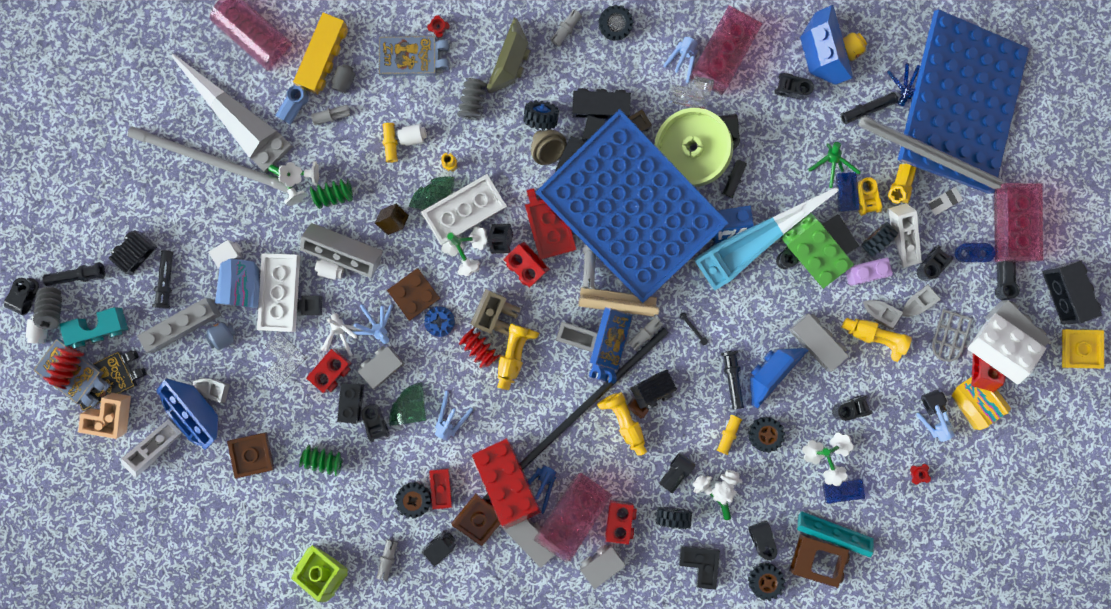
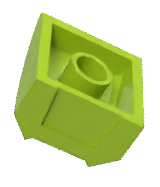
[291,545,348,602]

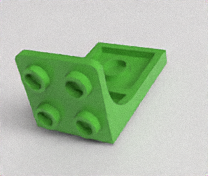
[781,212,854,289]

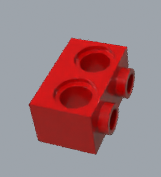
[503,241,550,288]
[306,349,352,393]
[971,353,1006,392]
[605,500,637,545]

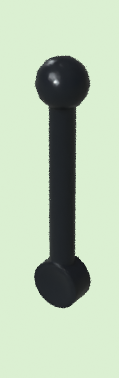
[680,312,708,345]

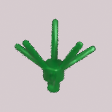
[808,142,861,188]

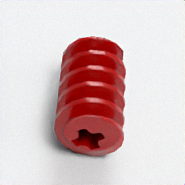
[459,327,501,369]
[43,346,84,389]

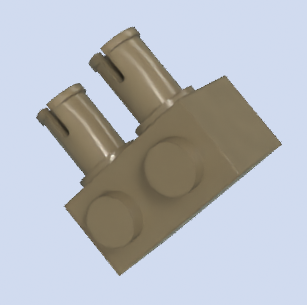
[470,289,520,336]

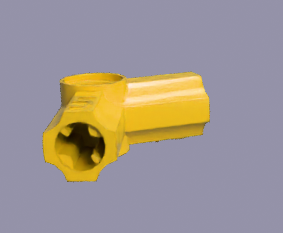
[888,164,916,204]

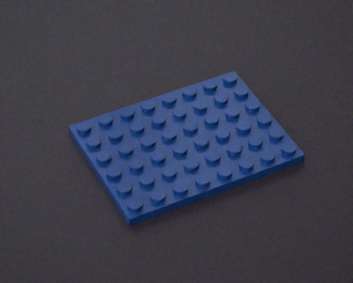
[897,9,1029,194]
[536,109,728,303]

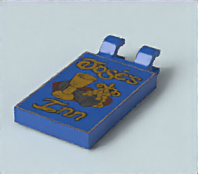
[589,307,633,384]

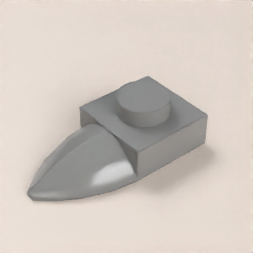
[903,284,941,316]
[863,300,903,330]
[193,378,230,403]

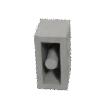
[358,346,405,389]
[580,544,626,590]

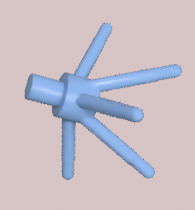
[352,304,393,344]

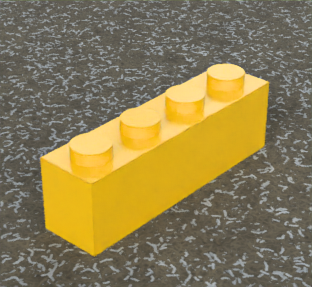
[293,12,348,95]

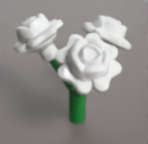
[693,470,743,520]

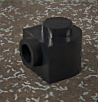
[921,390,947,416]

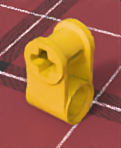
[855,177,882,216]

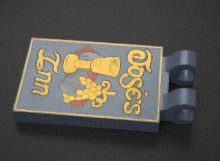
[379,36,449,76]
[33,339,111,407]

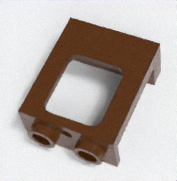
[789,534,850,588]

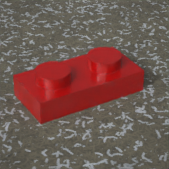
[429,468,453,510]

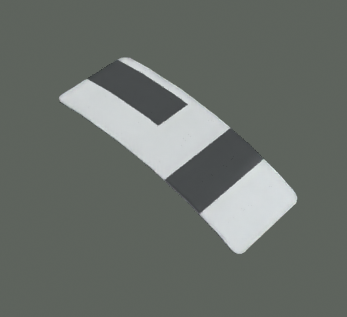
[927,187,963,215]

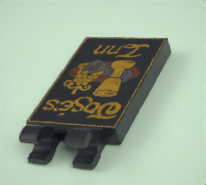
[80,351,147,411]

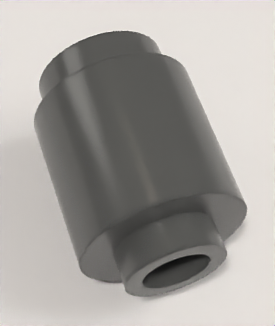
[331,64,356,94]

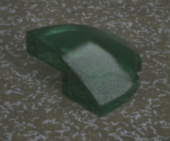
[409,176,455,211]
[389,382,427,426]

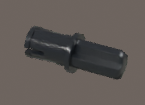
[722,160,747,198]

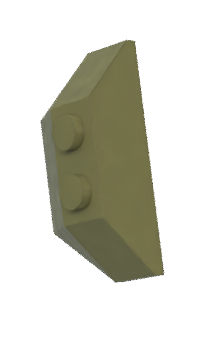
[487,17,531,93]

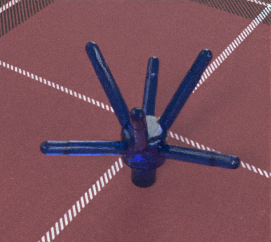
[887,63,920,107]

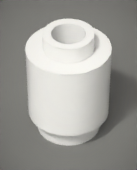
[398,124,427,146]
[315,259,345,280]
[25,316,48,344]

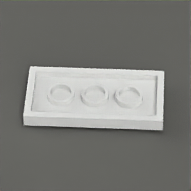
[421,174,507,245]
[257,254,300,332]

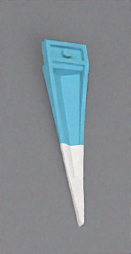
[694,188,838,291]

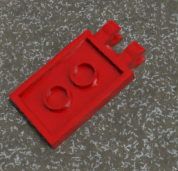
[525,188,576,260]

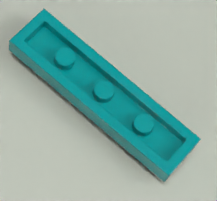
[797,511,874,558]

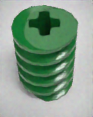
[310,178,353,209]
[299,444,343,477]

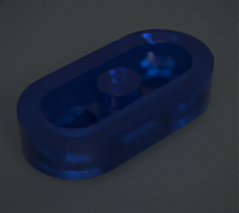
[954,243,996,263]

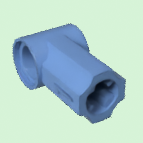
[275,85,309,125]

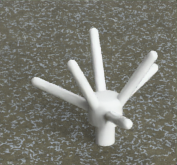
[321,313,363,357]

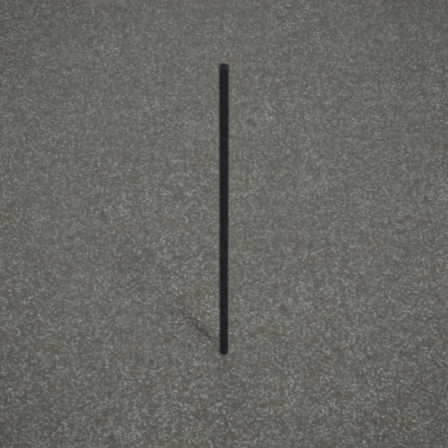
[483,328,669,502]

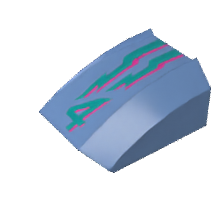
[215,258,260,308]

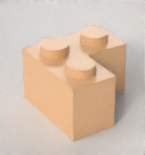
[78,393,131,439]

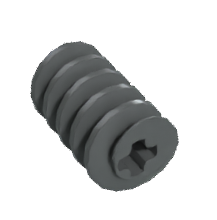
[457,78,488,121]
[33,287,62,330]

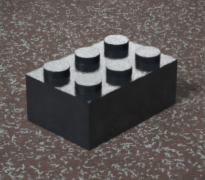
[1042,260,1102,325]

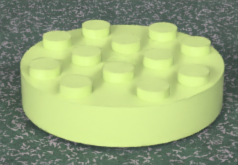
[654,108,733,187]

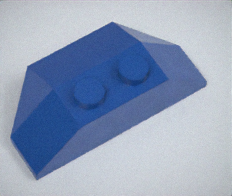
[800,5,854,85]
[750,348,809,408]
[156,378,218,450]

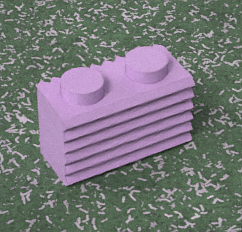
[846,257,892,286]

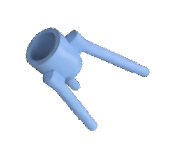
[663,37,698,83]
[435,390,474,441]
[916,391,955,441]

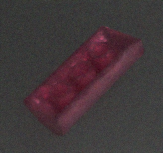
[210,0,293,71]

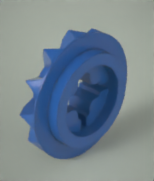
[424,306,455,337]

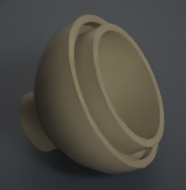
[531,130,567,165]

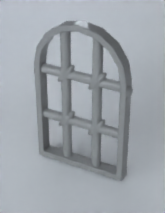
[932,309,972,362]

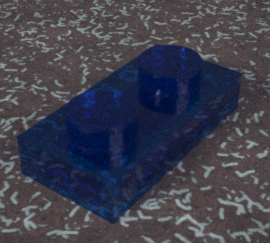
[836,172,860,212]
[822,478,865,504]

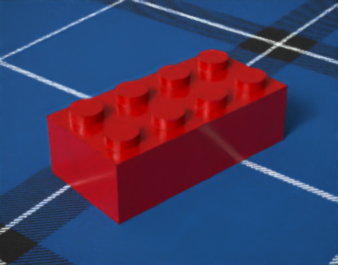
[472,438,541,529]

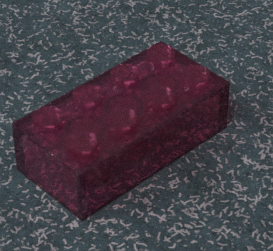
[689,5,763,95]
[994,183,1043,263]
[534,472,612,562]

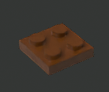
[387,268,441,321]
[227,432,275,479]
[451,493,501,547]

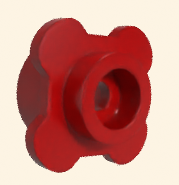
[427,15,450,38]
[910,464,931,485]

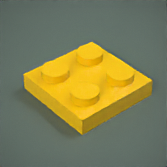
[1062,329,1104,369]

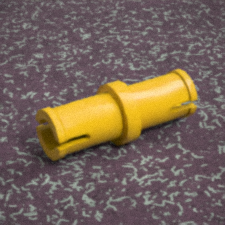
[382,122,398,163]
[441,153,457,172]
[716,415,742,455]

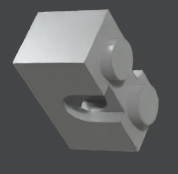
[556,322,598,352]

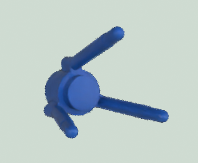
[528,465,557,514]

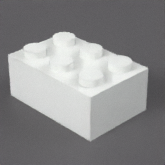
[967,313,1046,384]

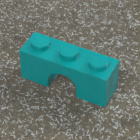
[59,307,128,349]

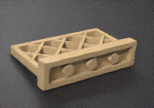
[578,287,659,317]

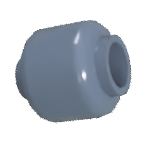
[205,322,236,350]

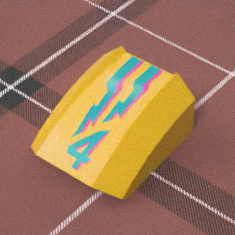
[951,377,1011,430]

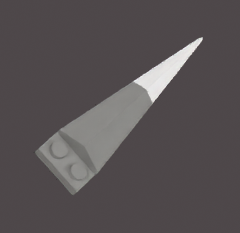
[172,54,293,173]

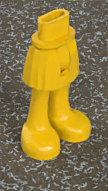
[841,318,912,362]
[497,324,540,390]
[597,392,647,455]

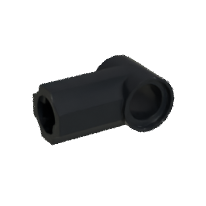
[995,261,1020,301]
[659,452,696,494]

